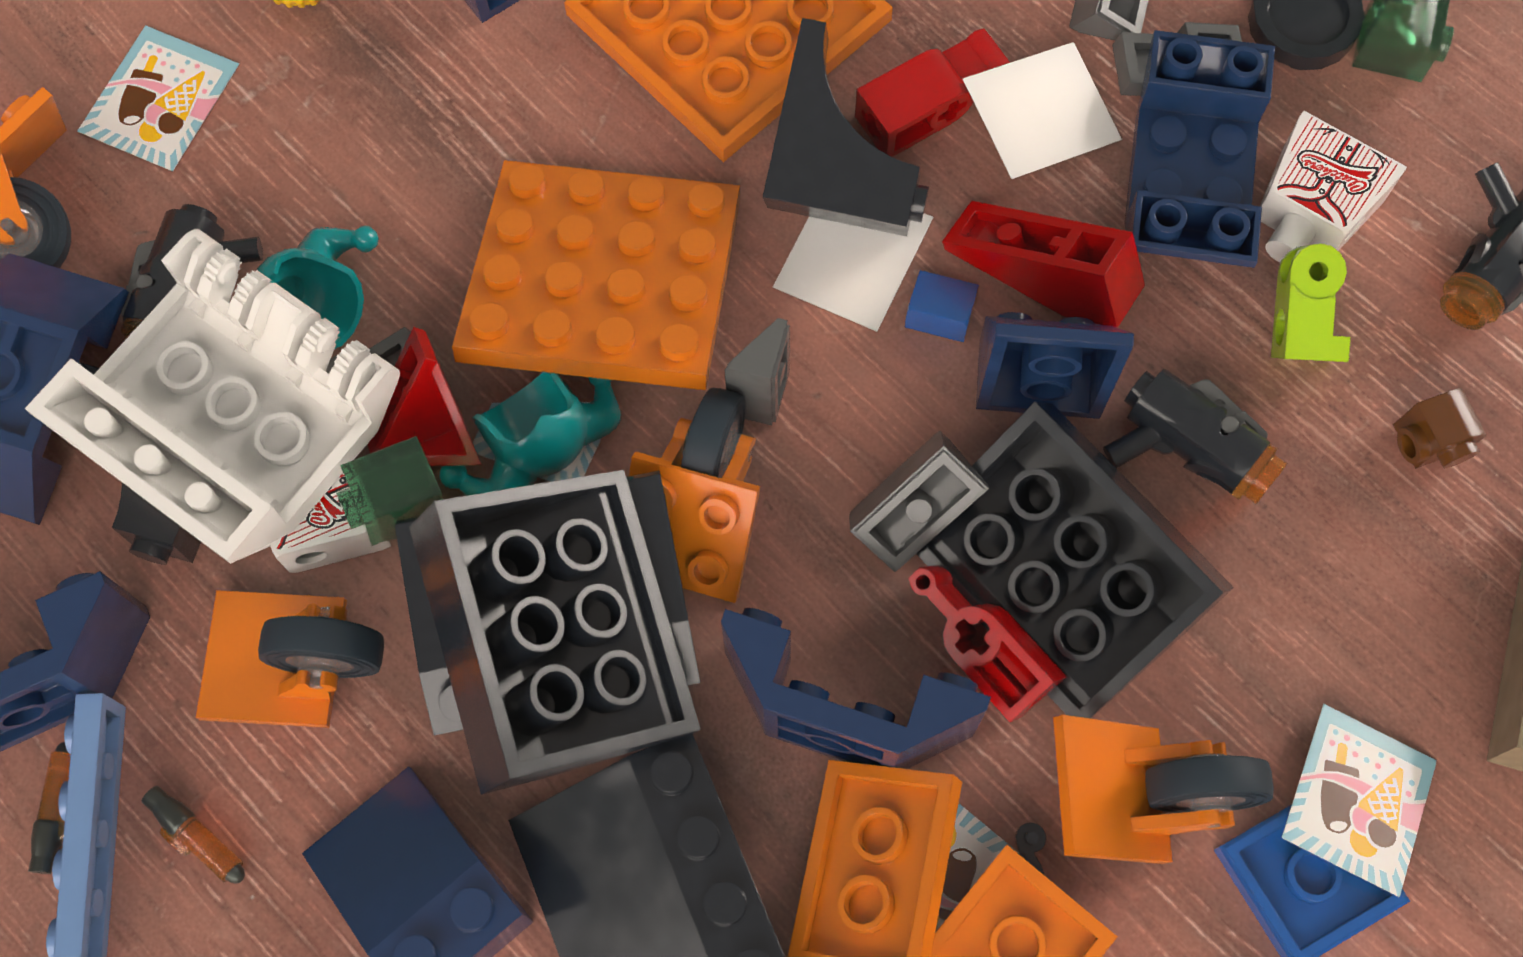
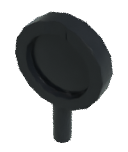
[1248,0,1365,70]

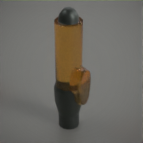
[28,742,71,874]
[141,786,245,884]

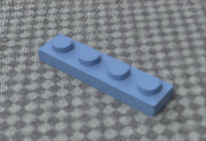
[46,693,126,957]

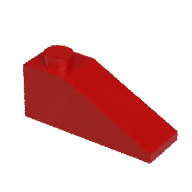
[942,200,1145,328]

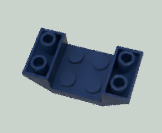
[1124,30,1275,268]
[0,253,129,525]
[0,571,150,752]
[721,608,991,769]

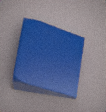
[904,270,979,342]

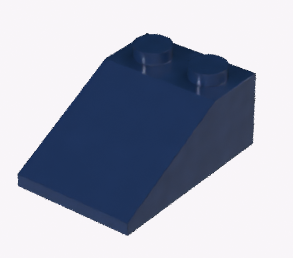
[976,312,1134,419]
[302,766,534,957]

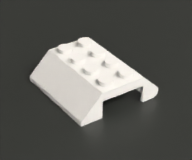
[25,229,400,564]

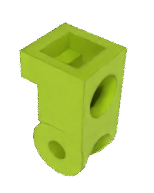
[1271,243,1351,362]

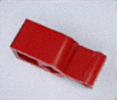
[855,28,1010,157]
[908,565,1067,723]

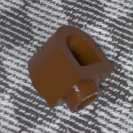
[1393,389,1487,469]

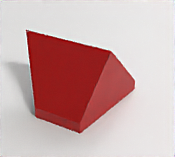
[367,327,482,466]

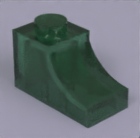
[1352,0,1454,82]
[336,436,443,546]

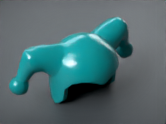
[256,225,379,350]
[439,372,621,496]

